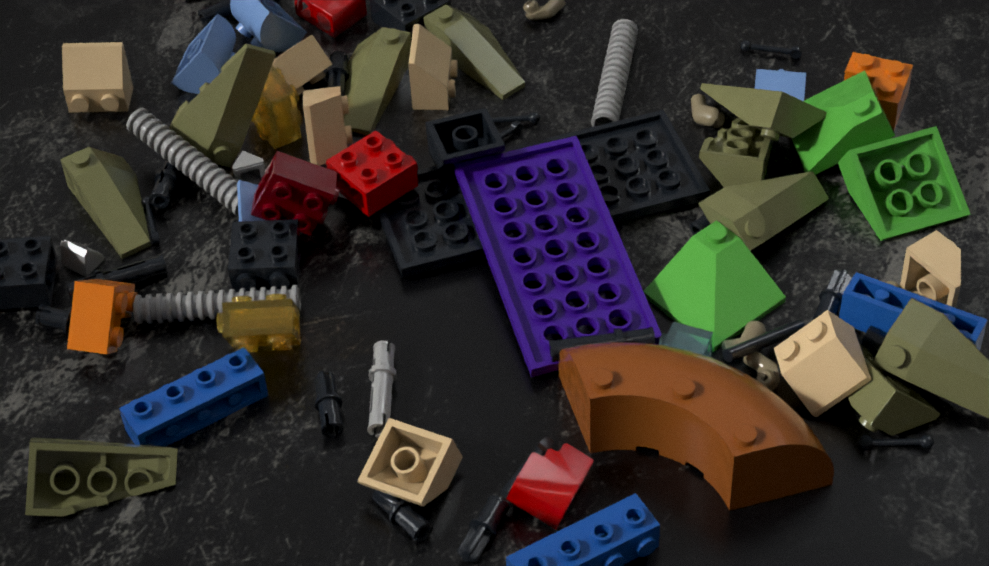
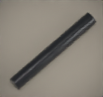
[723,320,805,362]

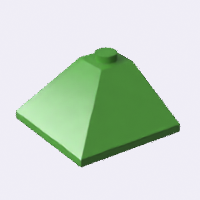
[792,70,895,175]
[838,126,971,241]
[643,220,786,352]

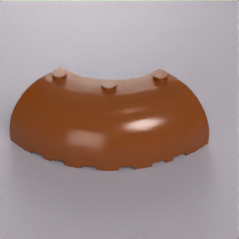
[558,342,834,511]

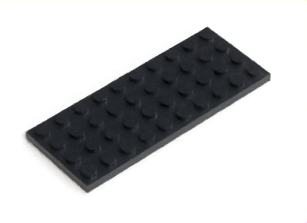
[377,110,710,278]

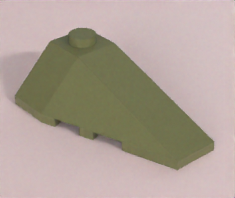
[344,27,411,135]
[699,117,773,187]

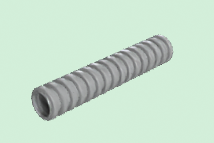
[591,19,638,127]
[126,108,239,216]
[133,285,301,325]

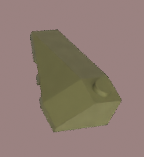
[424,4,525,100]
[169,44,276,167]
[700,83,826,141]
[60,147,151,259]
[698,171,829,251]
[873,298,989,418]
[848,342,940,436]
[25,438,178,517]

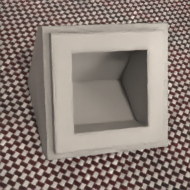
[232,151,265,185]
[60,240,105,277]

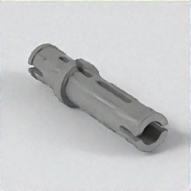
[367,341,396,437]

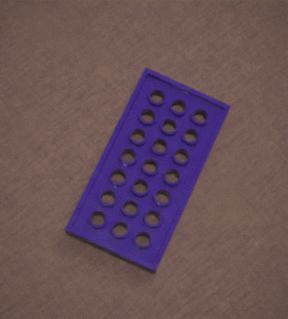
[454,136,663,377]

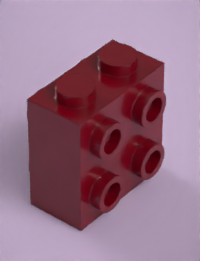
[251,151,340,236]

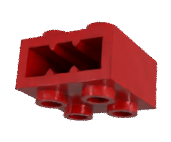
[326,131,418,217]

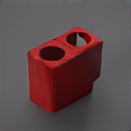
[294,0,367,38]
[506,443,594,529]

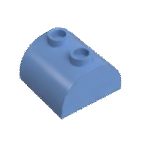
[230,0,307,52]
[171,14,236,94]

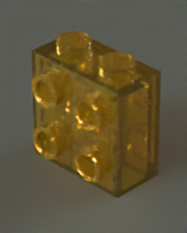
[251,65,303,149]
[217,294,301,353]

